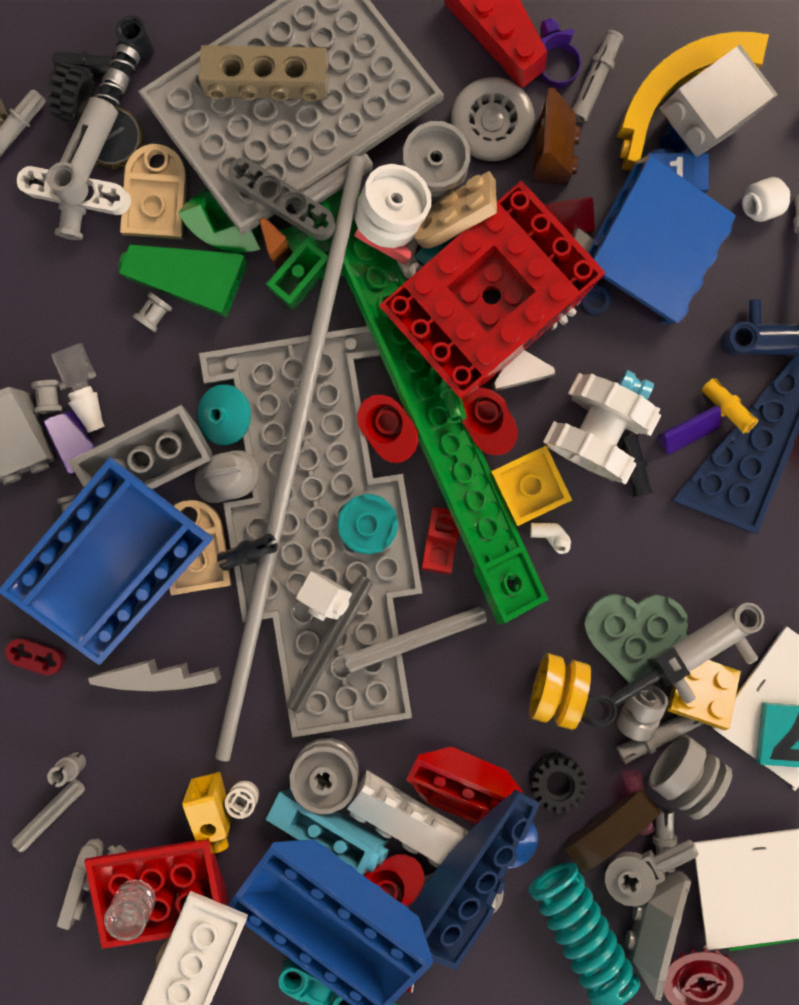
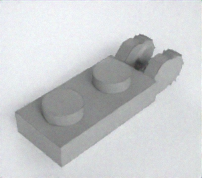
[57,838,104,930]

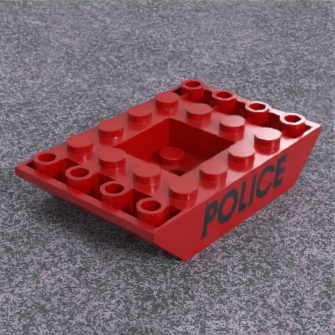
[379,180,606,399]

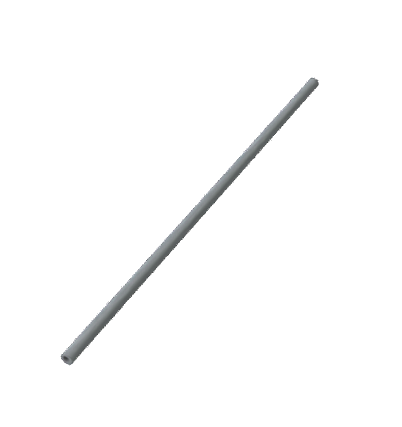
[215,155,366,761]

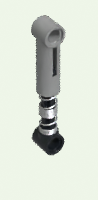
[46,15,155,206]

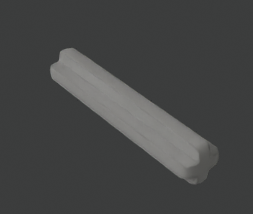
[291,154,373,213]
[12,779,85,852]

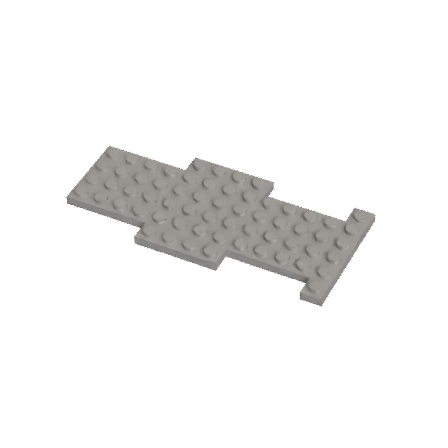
[199,326,422,738]

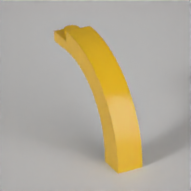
[616,32,769,171]

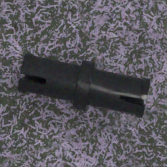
[619,434,653,498]
[217,534,278,571]

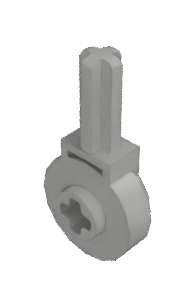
[605,840,699,907]

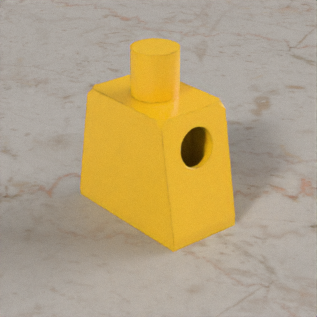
[182,772,232,853]

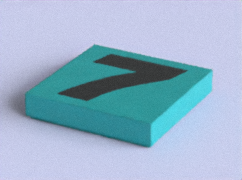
[756,702,799,767]

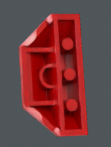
[406,746,523,824]

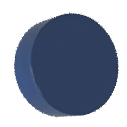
[580,284,611,316]

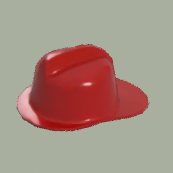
[462,387,518,456]
[357,394,418,463]
[365,854,424,906]

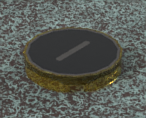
[96,106,143,169]

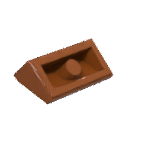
[260,218,292,269]

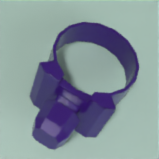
[539,18,581,88]

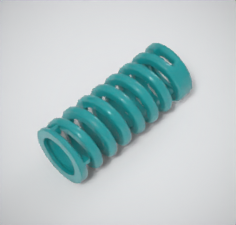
[528,862,641,1005]

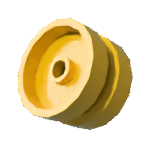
[529,653,591,730]

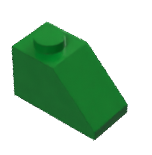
[266,237,328,311]

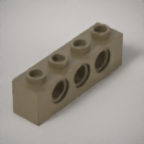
[199,45,329,102]

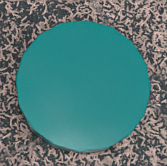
[337,494,398,555]

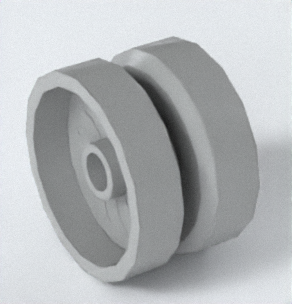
[402,121,470,202]
[290,737,359,814]

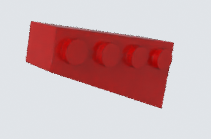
[444,0,547,89]

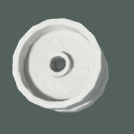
[354,164,431,248]

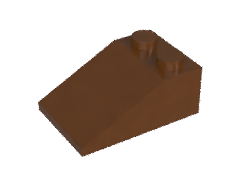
[532,88,580,185]

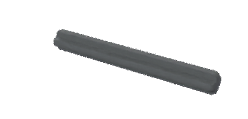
[286,575,373,713]

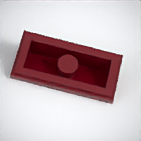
[544,197,595,235]

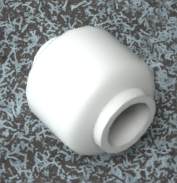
[742,177,790,222]

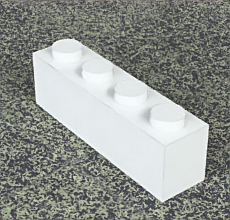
[347,770,469,868]

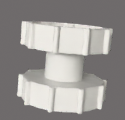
[543,373,661,484]

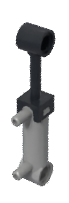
[581,603,764,727]

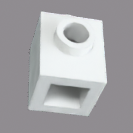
[296,571,352,621]

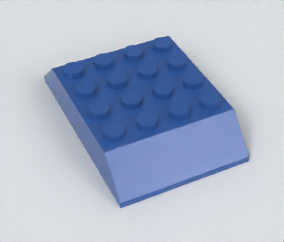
[0,457,213,665]
[227,839,433,1005]

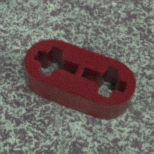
[5,637,66,675]

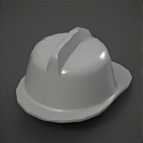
[195,451,260,503]

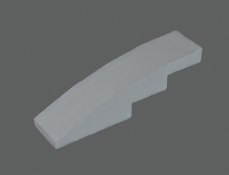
[88,658,221,691]

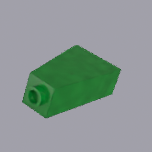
[119,245,248,318]

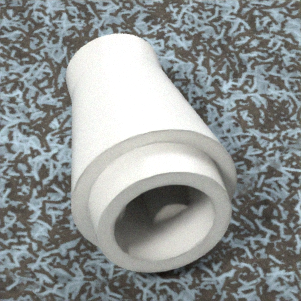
[68,386,105,433]

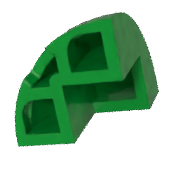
[178,188,262,252]

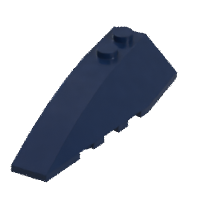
[409,790,540,970]

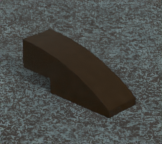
[565,788,661,873]

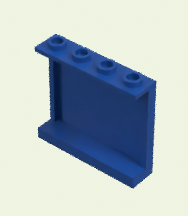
[587,155,736,324]

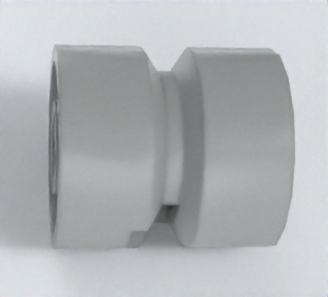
[617,684,669,741]

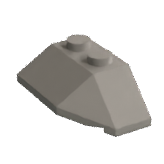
[625,870,691,1001]

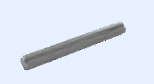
[343,607,487,672]

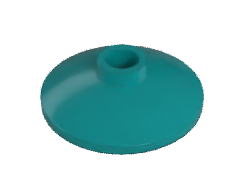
[198,385,251,445]

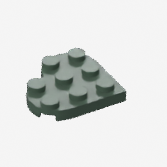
[583,593,688,683]

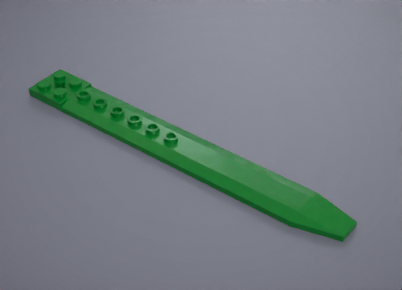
[319,188,548,625]

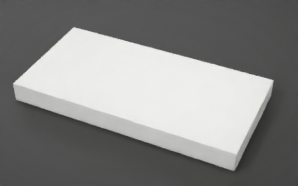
[142,891,248,1005]

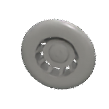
[451,77,535,161]

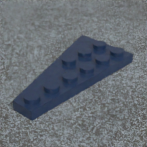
[671,354,799,534]

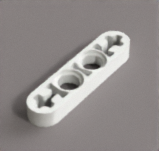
[17,166,131,215]

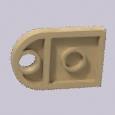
[120,144,187,240]
[414,171,497,248]
[170,500,233,595]

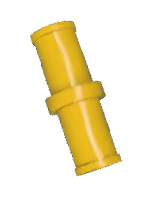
[701,378,759,434]

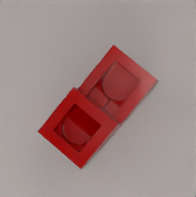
[421,507,459,575]

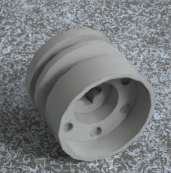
[649,734,733,820]

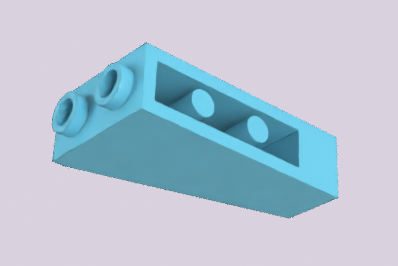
[266,789,389,875]

